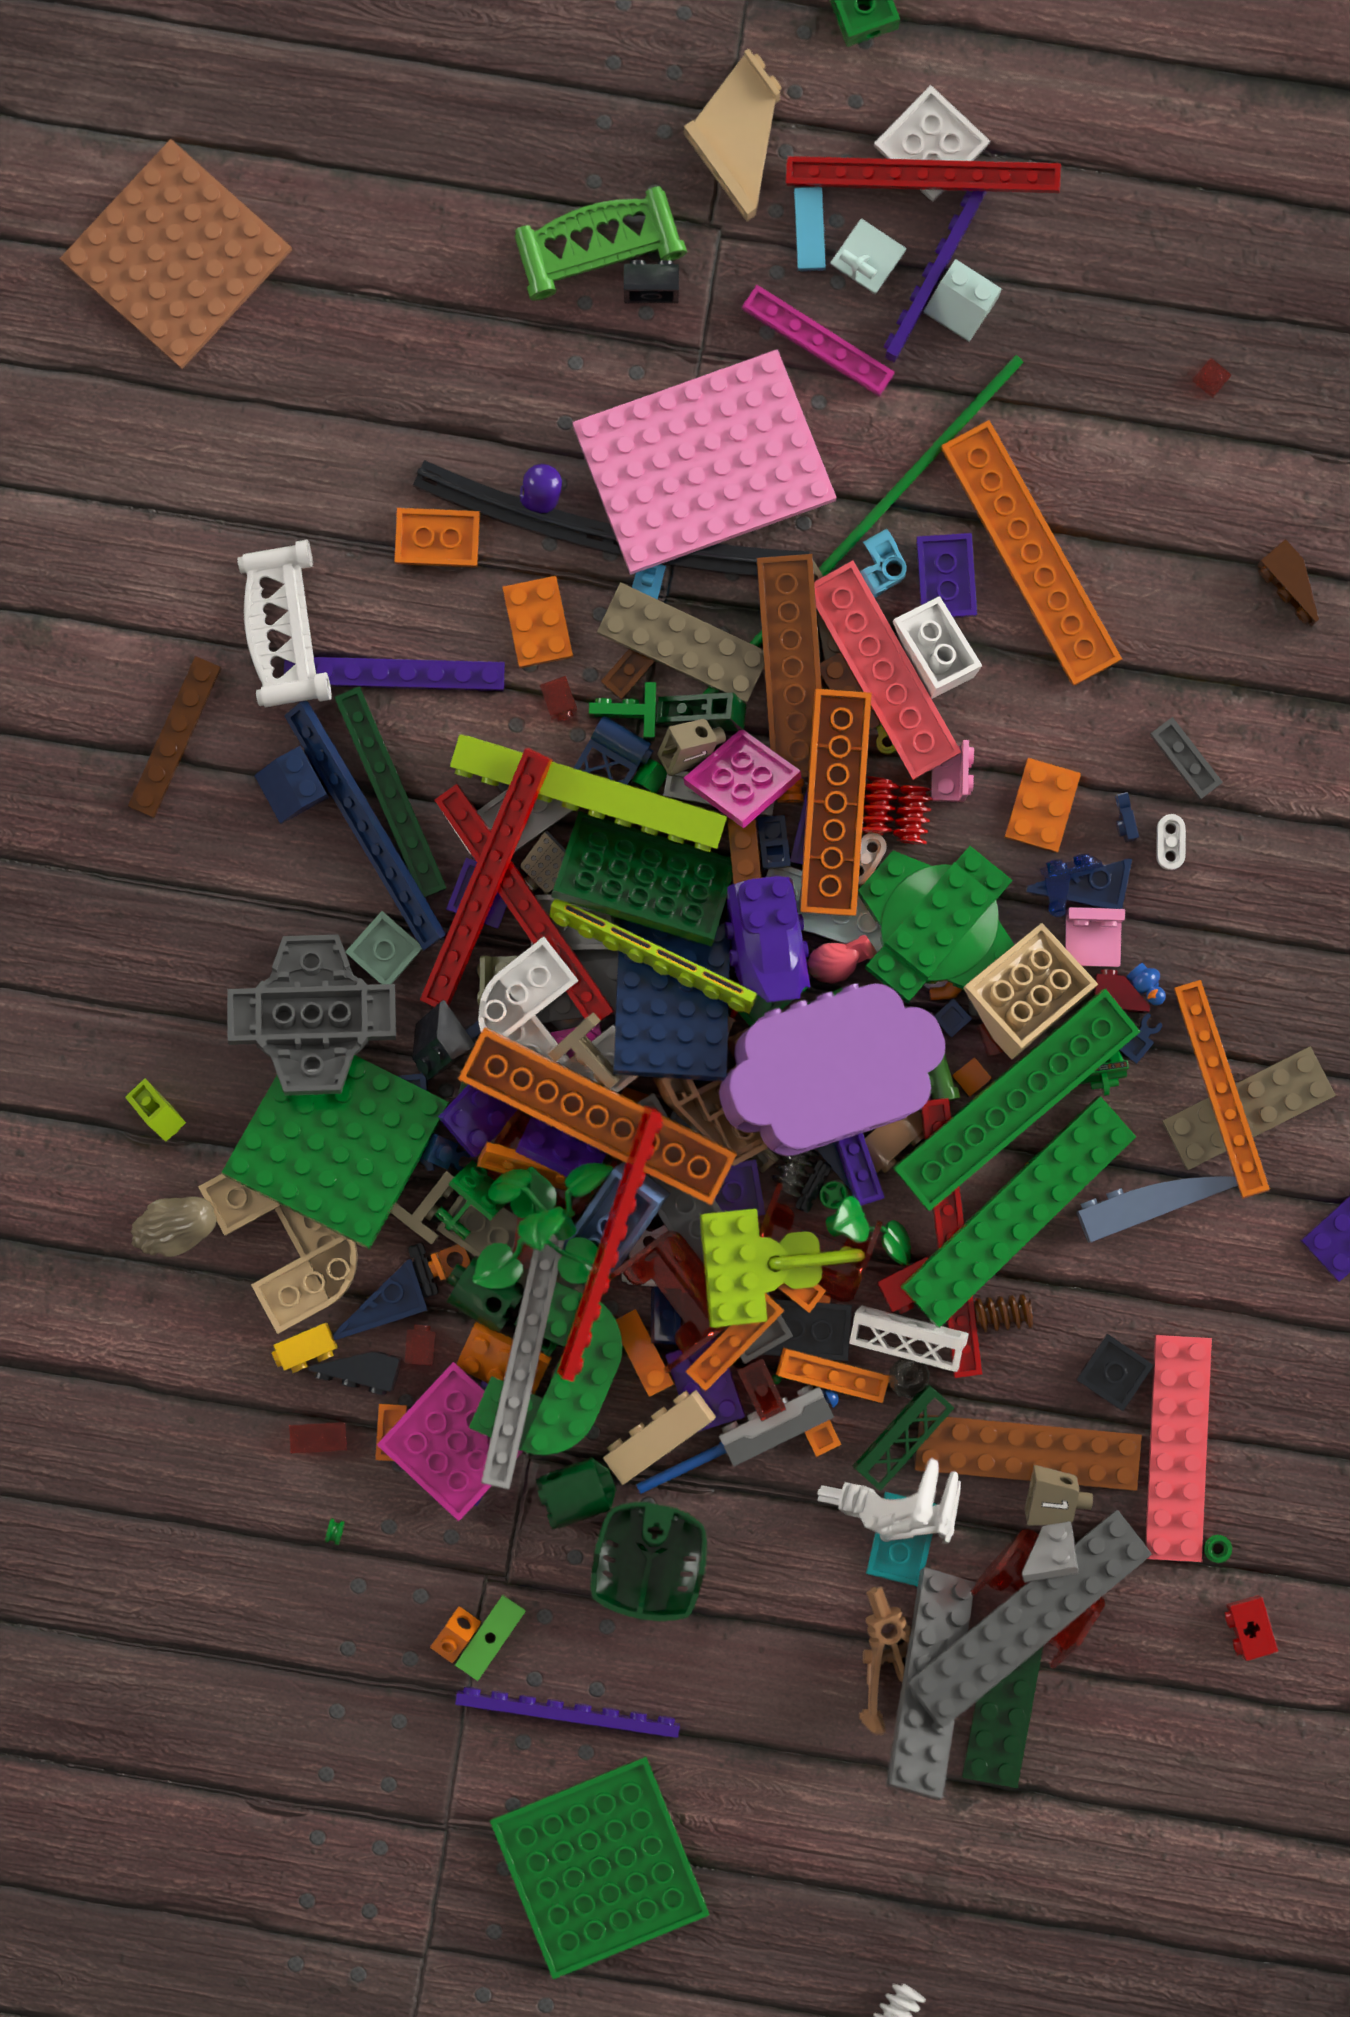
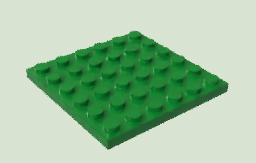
[222,1055,449,1250]
[490,1756,710,1979]

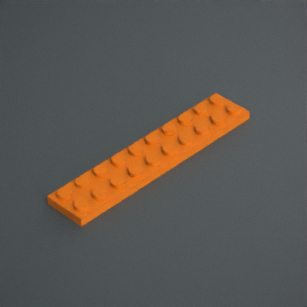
[941,420,1122,686]

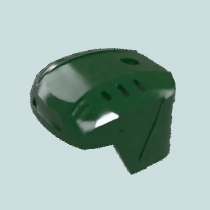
[591,1502,707,1621]

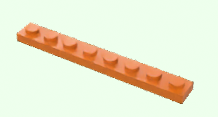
[1174,980,1270,1199]

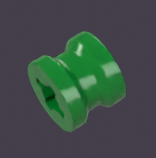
[819,1181,848,1209]

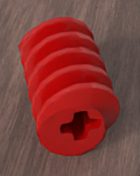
[862,776,900,836]
[893,785,933,845]

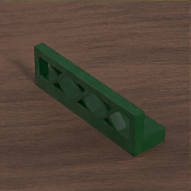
[852,1383,954,1491]

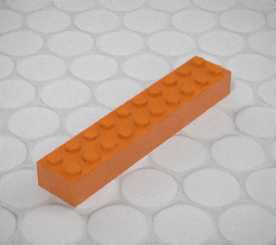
[459,1027,737,1205]

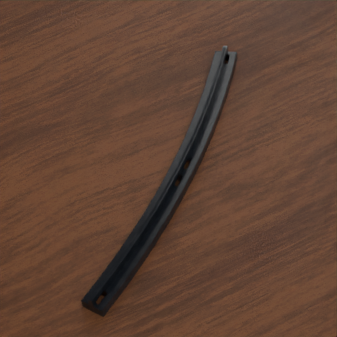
[413,460,810,577]

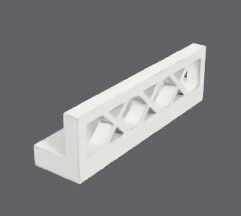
[849,1305,969,1372]

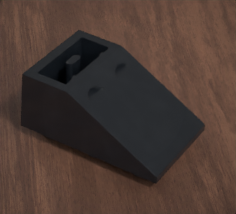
[309,1351,403,1395]

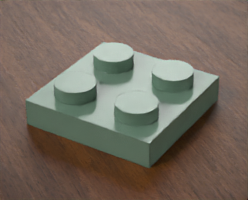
[345,911,423,984]

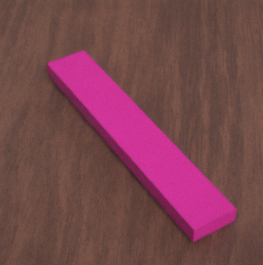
[742,284,895,397]

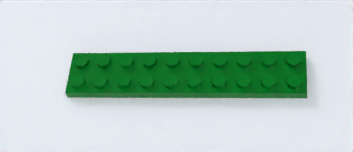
[892,989,1140,1211]
[900,1096,1136,1328]

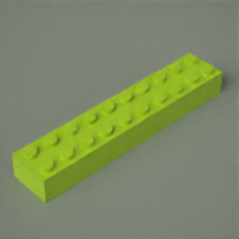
[450,734,727,852]

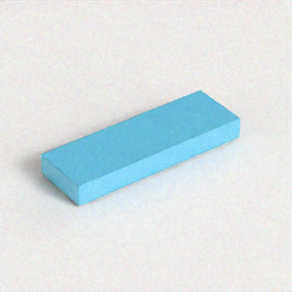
[794,187,825,271]

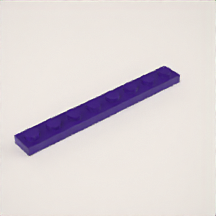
[883,191,987,363]
[284,657,505,691]
[455,1687,680,1738]

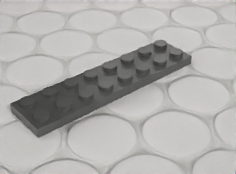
[886,1567,975,1801]

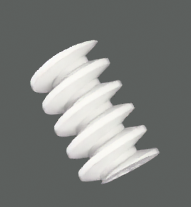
[873,1984,926,2017]

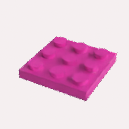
[683,730,802,828]

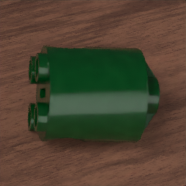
[446,1256,524,1332]
[536,1457,616,1530]

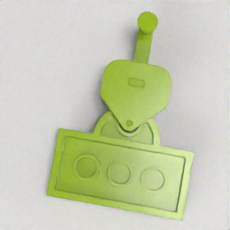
[700,1209,864,1327]

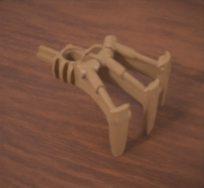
[859,1587,911,1735]

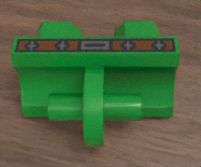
[1080,1050,1129,1096]

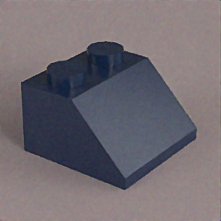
[254,746,329,824]

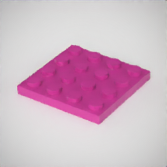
[377,1362,522,1521]

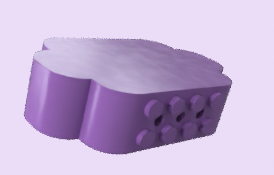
[719,984,945,1156]

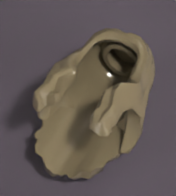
[131,1197,217,1257]

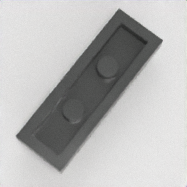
[1150,717,1223,800]

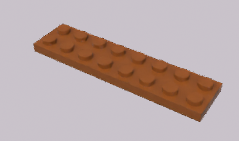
[757,554,822,777]
[914,1414,1142,1491]

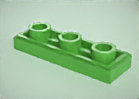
[455,1595,526,1681]

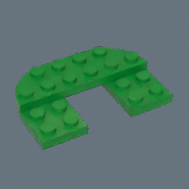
[469,1282,622,1456]

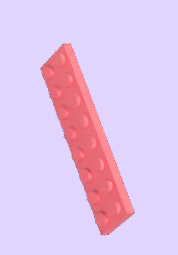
[814,561,961,780]
[1145,1335,1212,1562]

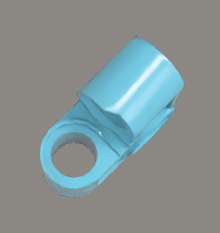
[860,529,906,598]

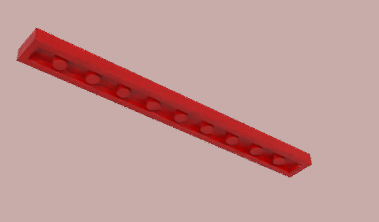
[786,156,1061,193]
[420,748,553,1007]
[435,784,615,1023]
[920,1098,982,1378]
[557,1106,663,1382]

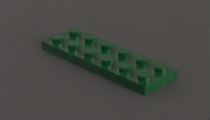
[962,1610,1044,1788]

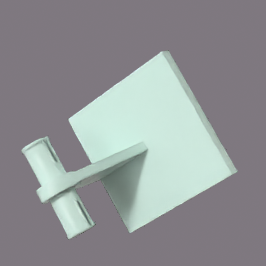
[830,218,906,294]

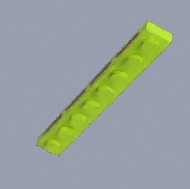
[549,899,757,1013]

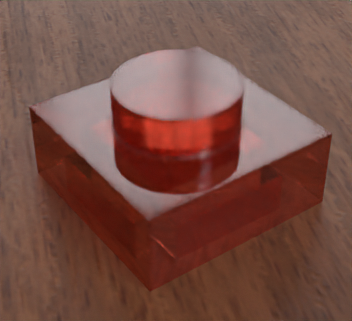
[1192,358,1232,398]

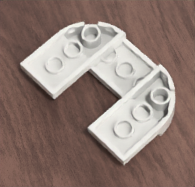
[478,937,638,1093]

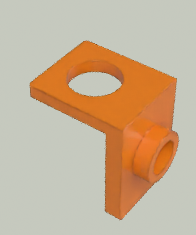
[428,1244,471,1281]
[430,1606,481,1663]

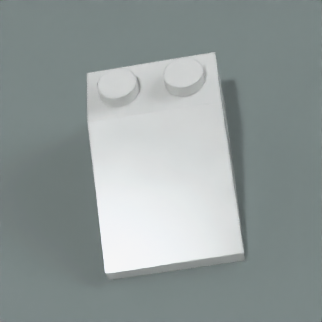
[893,596,982,699]

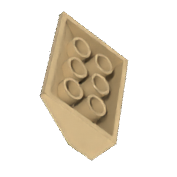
[964,923,1098,1059]

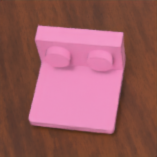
[931,740,974,802]
[1065,907,1125,967]

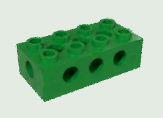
[830,0,900,47]

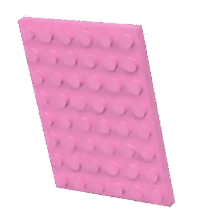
[572,349,837,575]

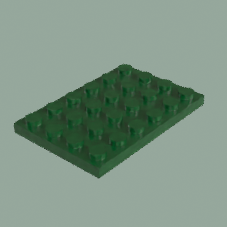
[551,811,733,946]

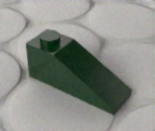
[655,692,747,731]

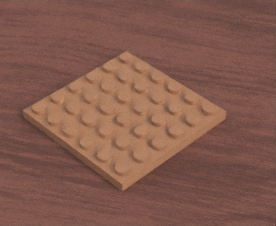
[60,139,292,369]

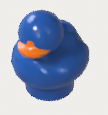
[1126,963,1166,1006]

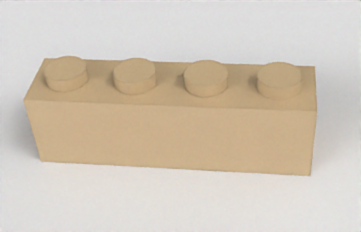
[603,1390,716,1485]

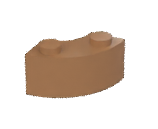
[865,1110,924,1173]

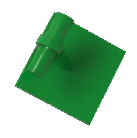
[434,1160,509,1241]

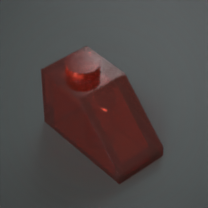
[737,1358,787,1422]

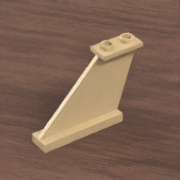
[684,49,781,221]

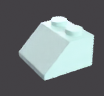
[924,259,1001,342]

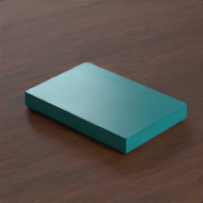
[866,1491,938,1586]

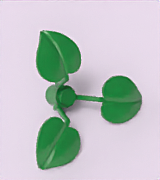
[488,1163,614,1252]
[472,1167,598,1289]
[826,1175,911,1266]

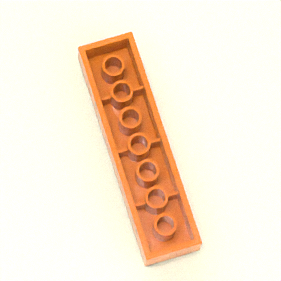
[799,689,872,917]

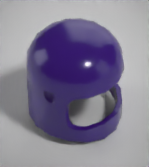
[519,464,562,513]

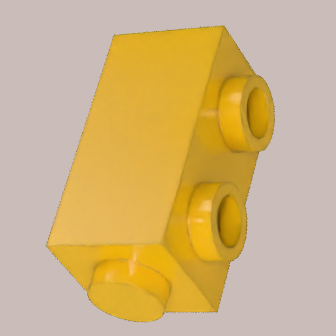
[272,1323,338,1373]

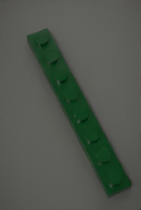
[334,686,447,898]

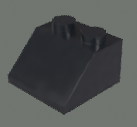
[624,260,679,303]
[412,1000,475,1081]

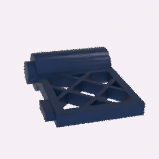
[574,716,654,785]

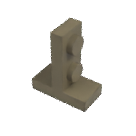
[548,1012,623,1089]
[390,1171,454,1245]

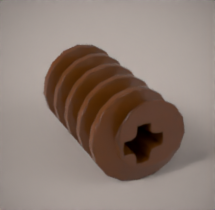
[974,1294,1033,1332]

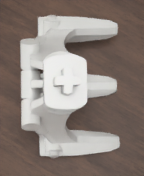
[817,1459,961,1544]

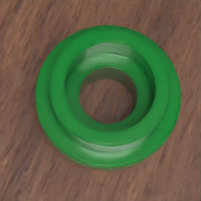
[1204,1535,1232,1563]

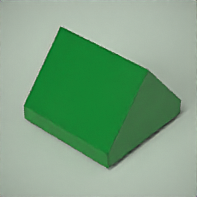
[632,759,667,793]

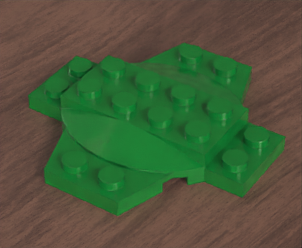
[858,846,1014,1004]

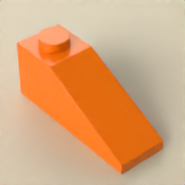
[615,1309,674,1397]

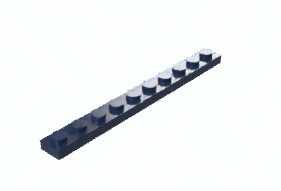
[284,700,446,951]

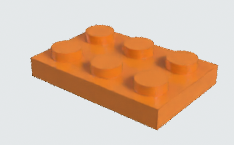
[395,508,480,568]
[502,576,573,668]
[1004,758,1081,853]
[457,1321,551,1395]

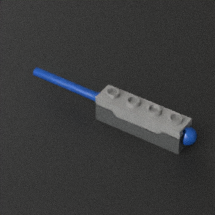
[636,1385,839,1494]

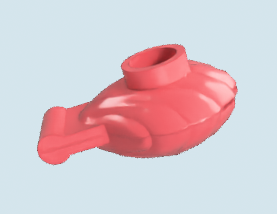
[807,935,877,984]

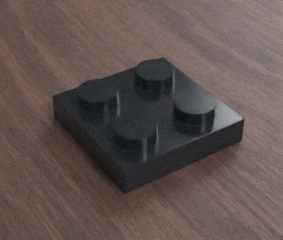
[1076,1334,1154,1411]

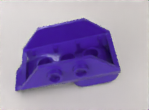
[724,876,810,1003]

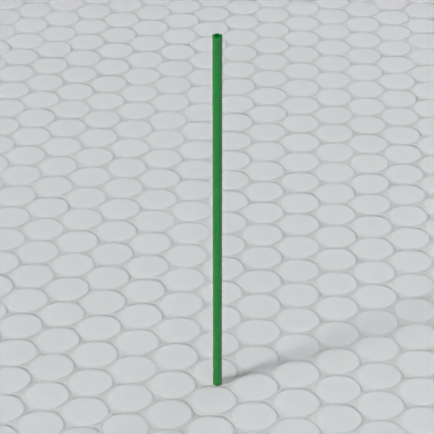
[703,355,1023,694]

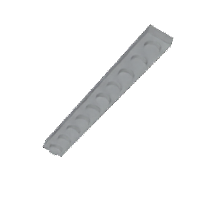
[481,1234,565,1489]

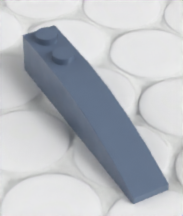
[1076,1176,1237,1243]

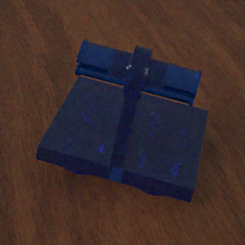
[1040,853,1103,917]

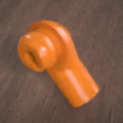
[929,982,962,1001]

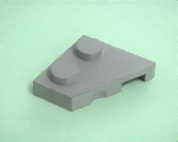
[1022,1521,1078,1582]

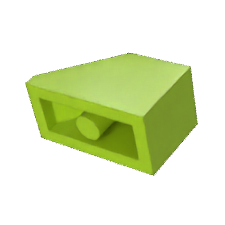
[125,1078,186,1142]

